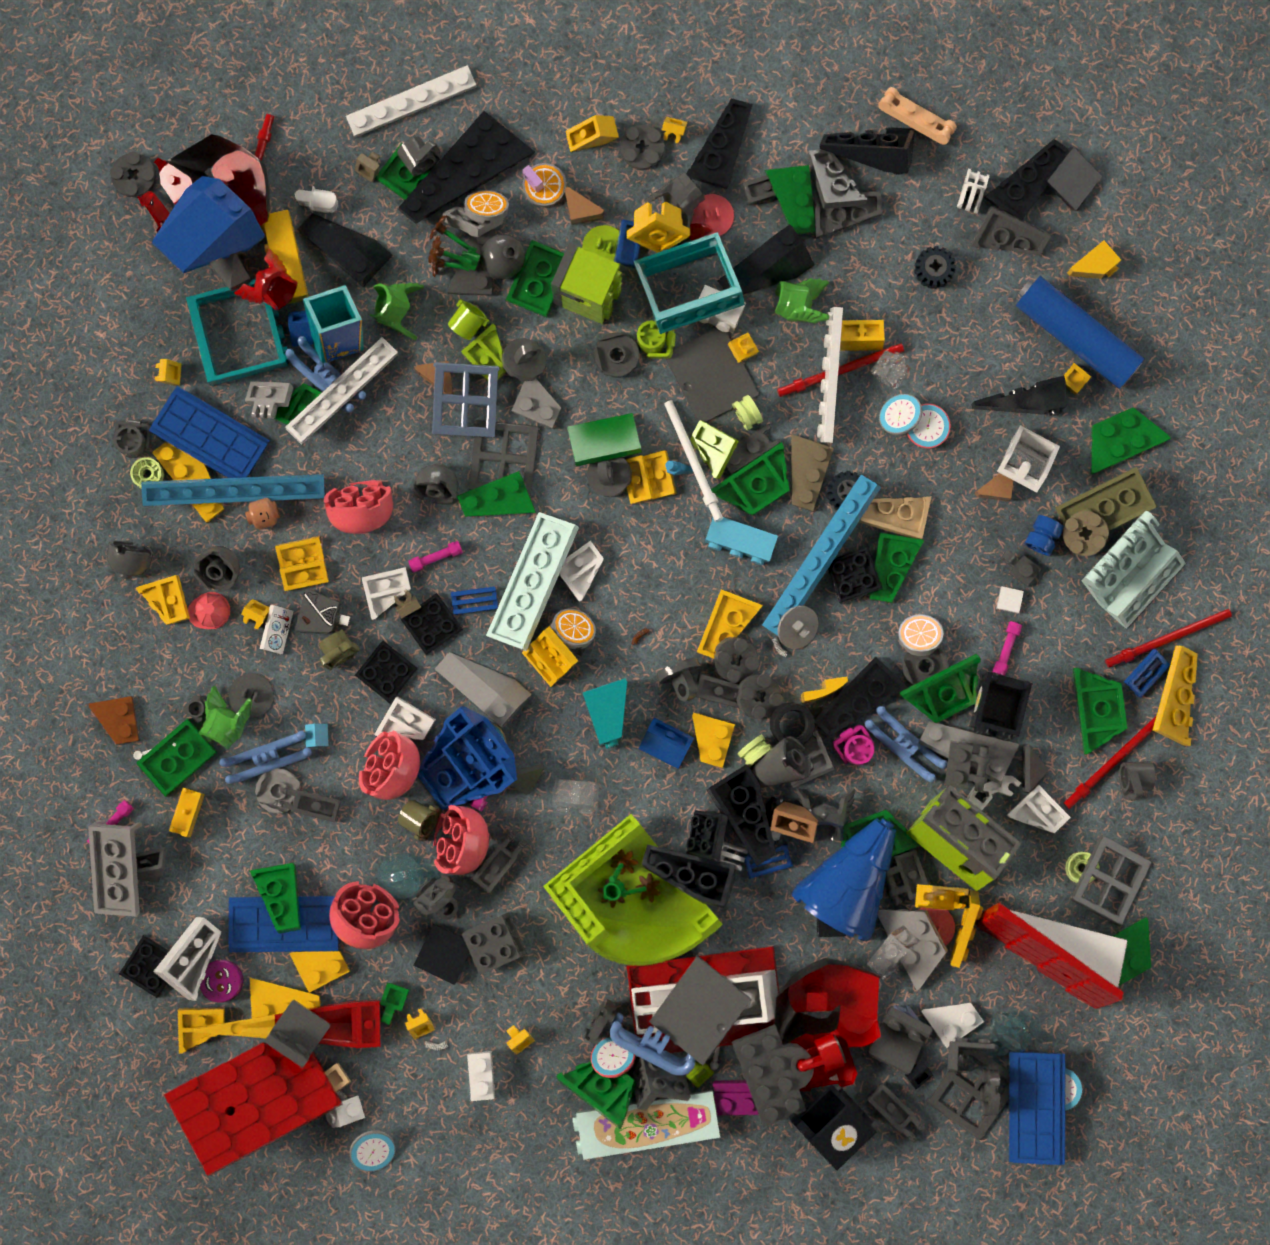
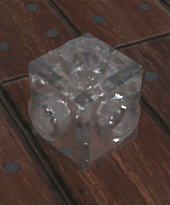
[870,350,911,390]

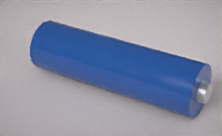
[1016,275,1145,389]

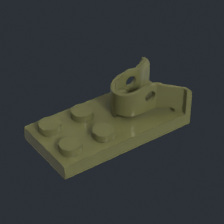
[1055,467,1158,540]

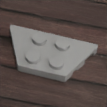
[878,909,948,990]

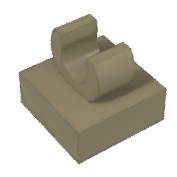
[354,152,380,183]
[394,589,421,618]

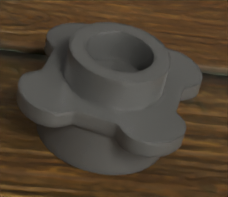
[183,695,206,722]

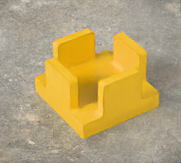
[627,202,690,253]

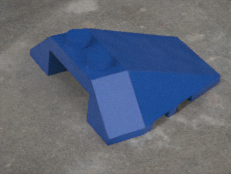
[152,176,265,273]
[418,706,517,810]

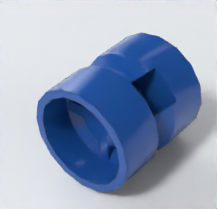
[1024,515,1064,556]

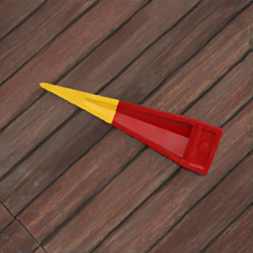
[193,1000,381,1048]

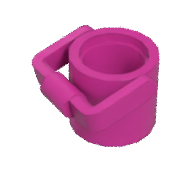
[832,725,875,766]

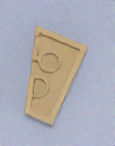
[859,496,932,539]

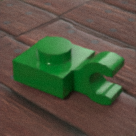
[380,982,409,1025]

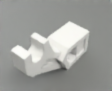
[967,775,1021,811]

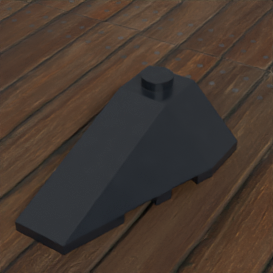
[820,128,915,175]
[717,224,815,295]

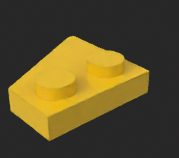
[692,712,735,768]

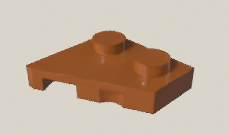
[88,696,140,745]

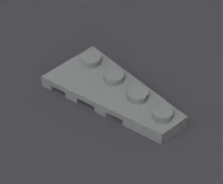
[918,721,1019,784]

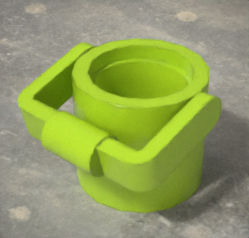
[448,299,491,340]
[637,320,676,359]

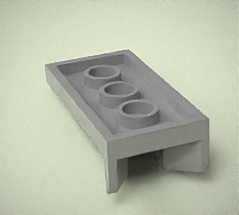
[88,820,142,917]

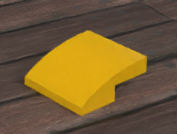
[626,450,677,504]
[275,536,329,591]
[522,626,578,687]
[801,677,848,704]

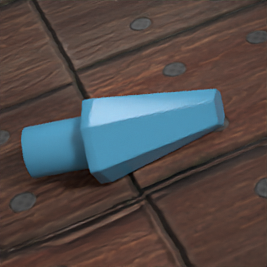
[665,461,693,475]

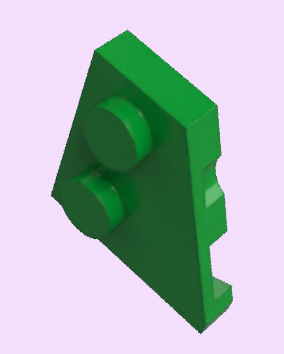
[274,383,322,425]

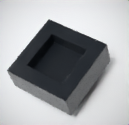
[905,1061,933,1089]

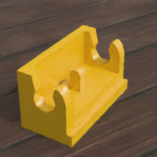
[840,320,885,351]
[169,787,205,837]
[915,884,969,910]

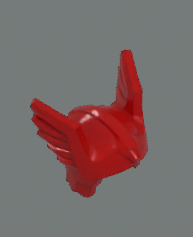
[234,248,298,310]

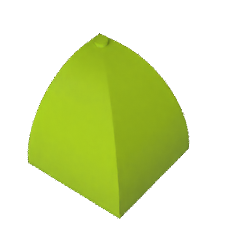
[543,814,723,966]

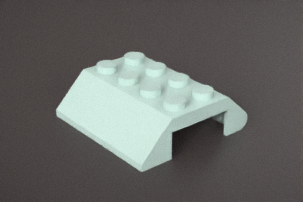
[1082,511,1186,629]

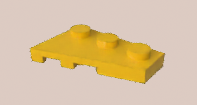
[697,589,763,659]

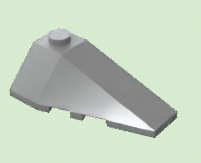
[435,652,532,728]

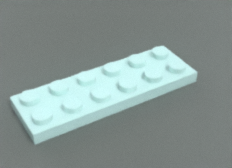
[486,512,579,651]

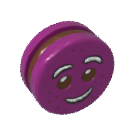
[200,960,243,1003]

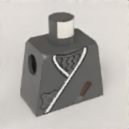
[295,588,351,635]

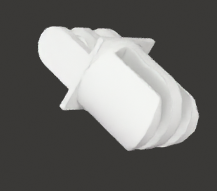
[957,168,990,214]
[295,186,338,213]
[705,841,747,871]

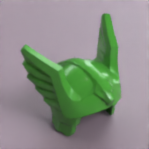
[775,278,830,324]
[370,282,425,341]
[199,686,252,749]

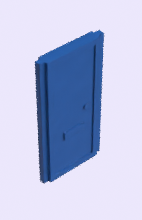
[149,386,270,478]
[229,896,339,952]
[1009,1051,1065,1165]

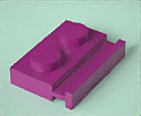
[713,1080,758,1115]

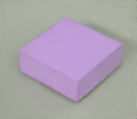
[523,165,544,192]

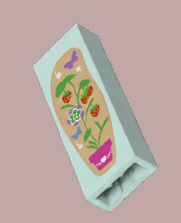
[573,1090,720,1160]

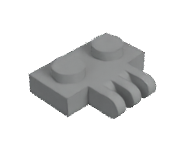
[245,381,294,419]

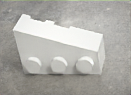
[153,917,221,1001]

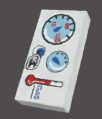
[260,605,293,654]

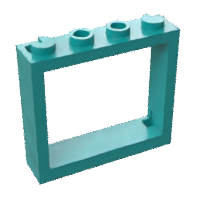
[634,232,745,334]
[186,279,288,386]

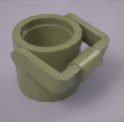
[318,629,360,670]
[398,800,442,842]

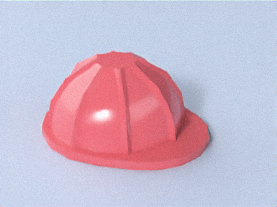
[188,592,230,629]

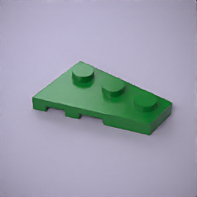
[764,165,816,234]
[869,533,924,603]

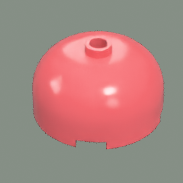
[324,480,393,534]
[359,730,420,800]
[433,805,489,875]
[329,881,400,949]

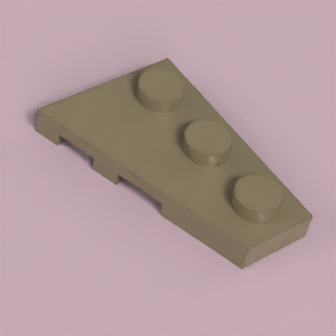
[791,434,834,512]

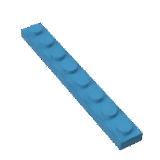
[141,474,325,506]
[762,475,881,636]

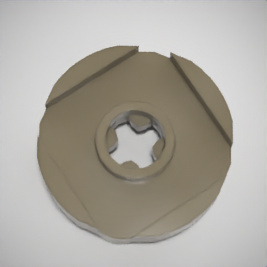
[1063,511,1109,556]

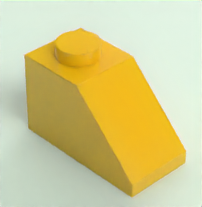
[565,115,619,152]
[1067,240,1121,279]

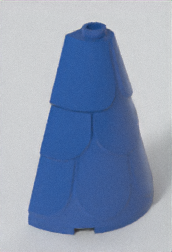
[791,818,896,941]

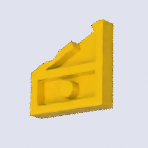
[136,575,190,625]
[289,951,350,993]
[178,1007,225,1054]

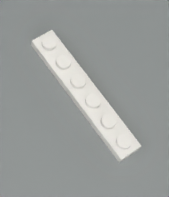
[346,65,477,137]
[817,307,843,443]
[285,337,398,445]

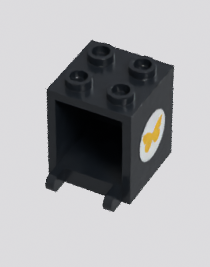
[969,672,1033,741]
[789,1085,877,1171]

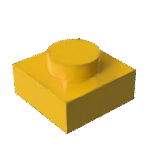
[1064,363,1091,395]

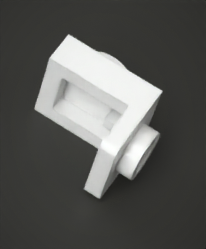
[326,1096,365,1128]

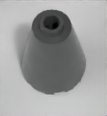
[750,736,811,788]

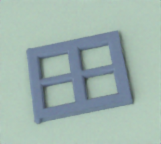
[432,362,500,437]

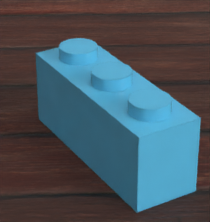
[705,517,778,565]

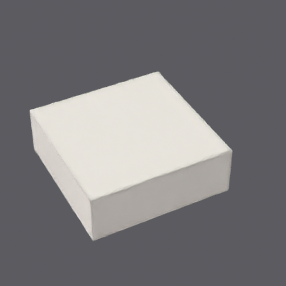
[996,587,1024,614]

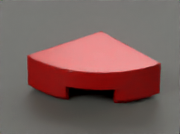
[689,223,713,241]

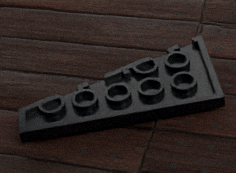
[398,111,535,224]

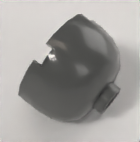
[480,234,526,280]
[412,463,459,505]
[107,540,154,579]
[194,546,240,592]

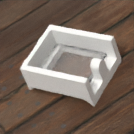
[997,425,1060,493]

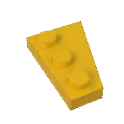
[950,889,983,968]
[250,977,321,1018]

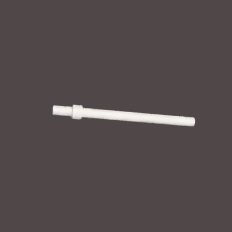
[664,400,723,522]

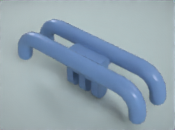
[285,336,366,413]
[865,706,948,783]
[219,731,312,784]
[610,1013,695,1076]

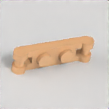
[878,87,957,145]

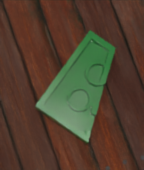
[457,471,536,517]
[249,863,301,934]

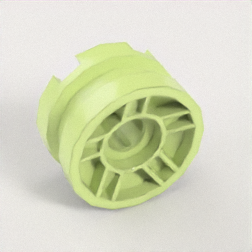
[732,395,763,431]
[130,457,164,489]
[737,734,773,768]
[1065,852,1099,883]

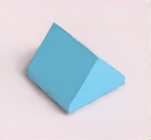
[305,724,329,748]

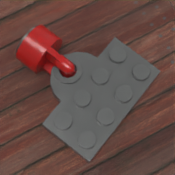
[732,1025,846,1127]

